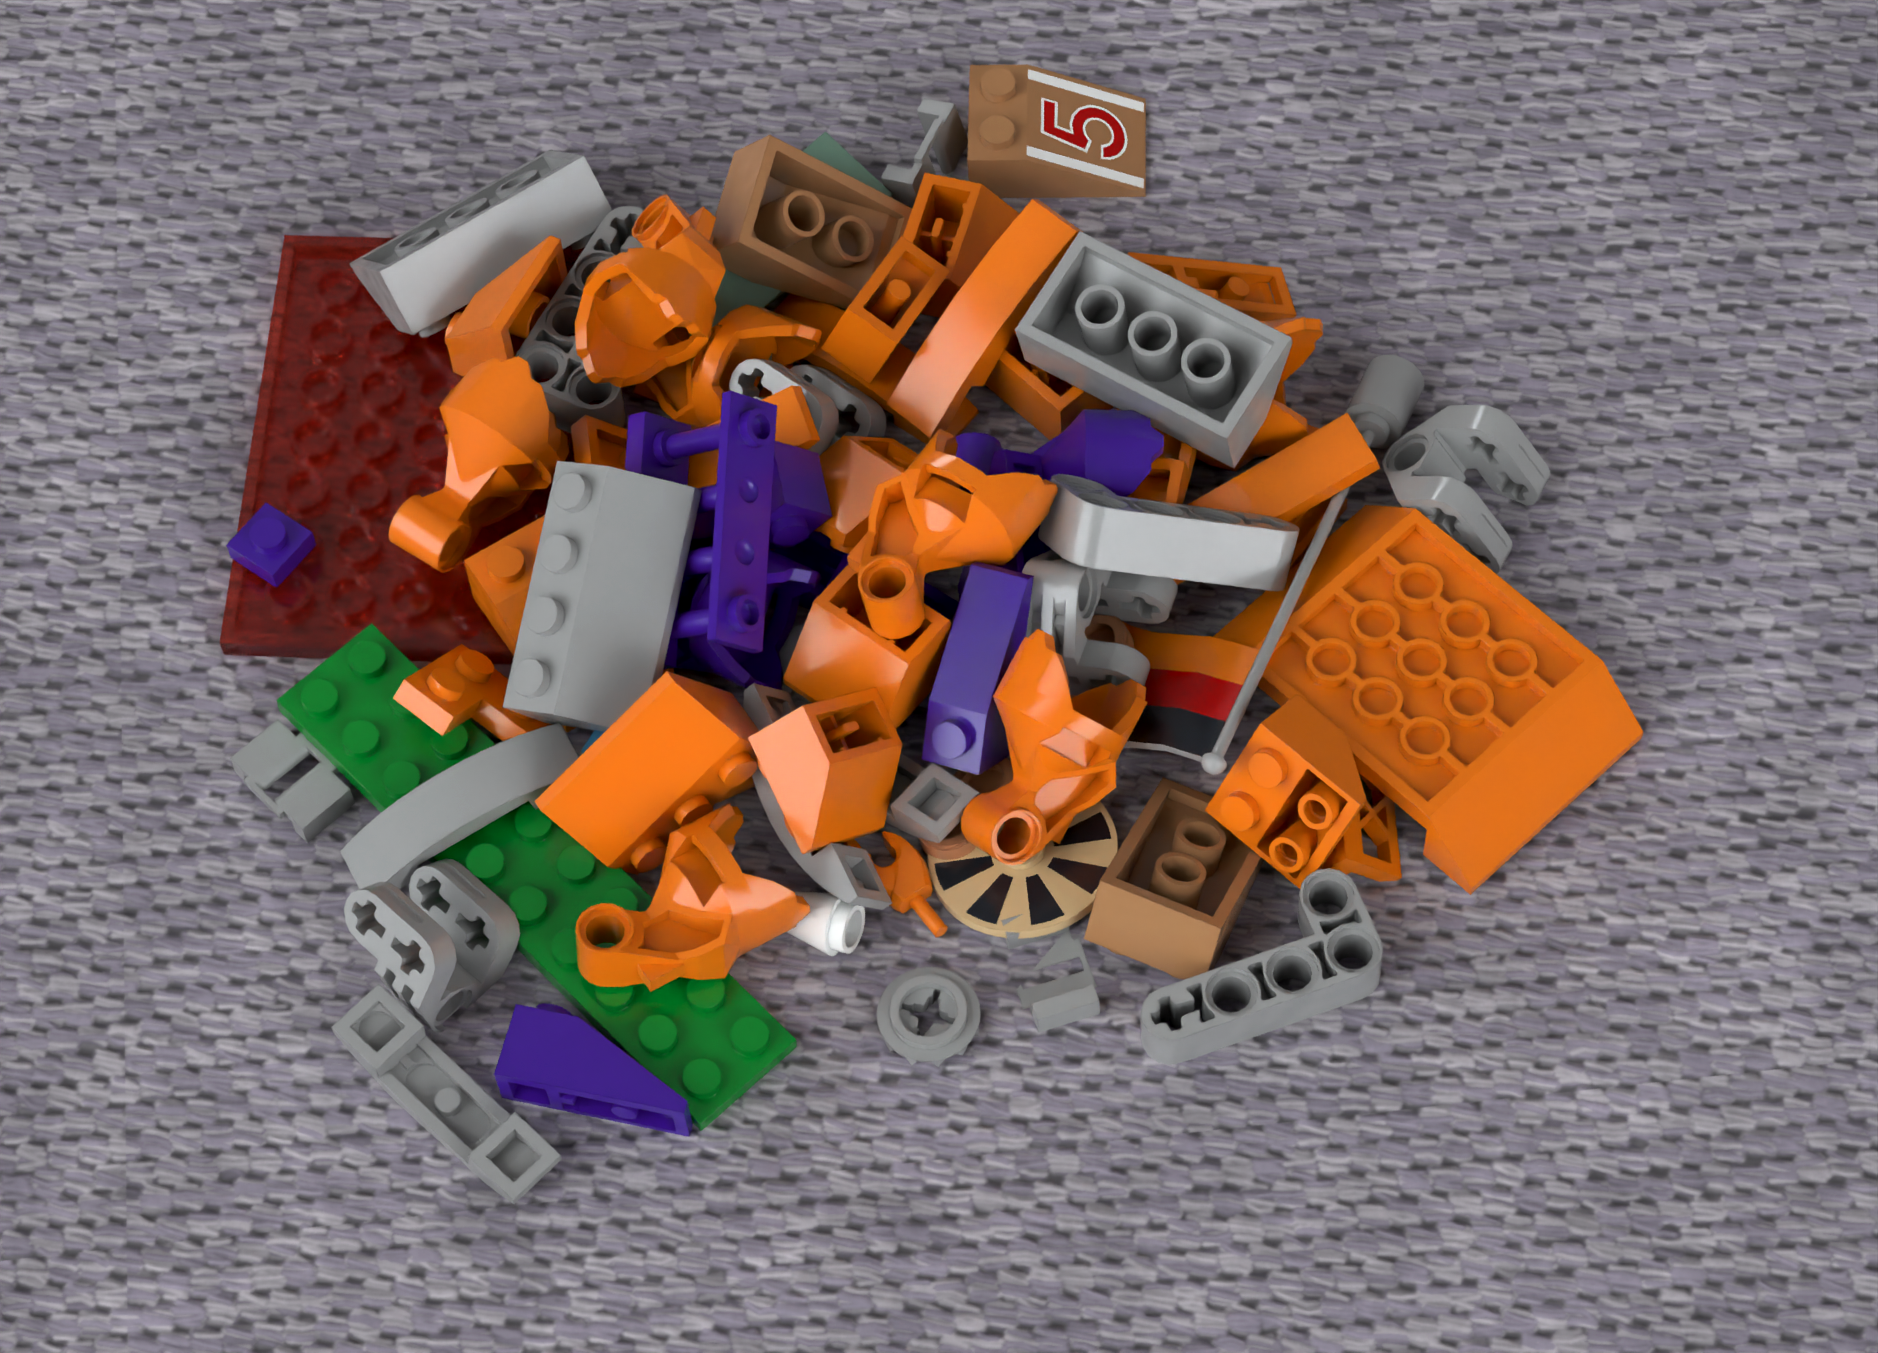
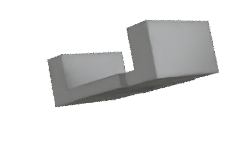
[881,98,968,208]
[230,719,355,843]
[1001,914,1100,1033]

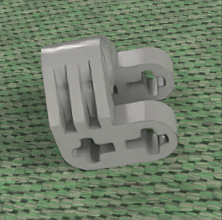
[729,359,886,456]
[1383,405,1550,574]
[1022,549,1178,695]
[344,859,520,1033]

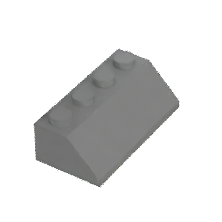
[349,150,612,337]
[1015,231,1293,468]
[503,461,702,731]

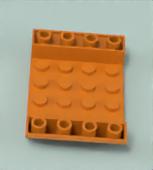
[1213,505,1643,895]

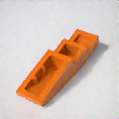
[887,199,1083,438]

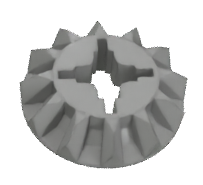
[877,967,981,1067]

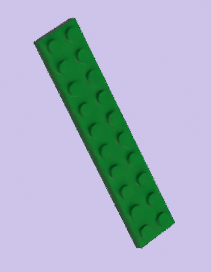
[276,623,797,1131]

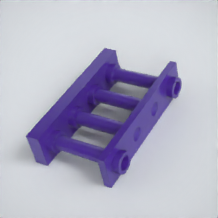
[625,391,777,670]

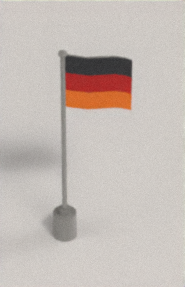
[1122,355,1425,775]

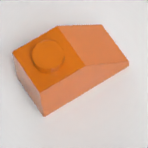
[821,236,950,384]

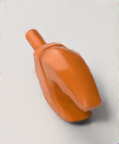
[843,831,948,937]

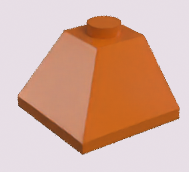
[445,235,568,377]

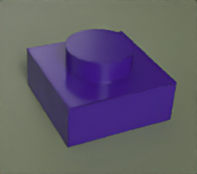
[226,502,316,588]

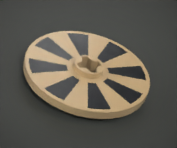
[928,801,1119,939]

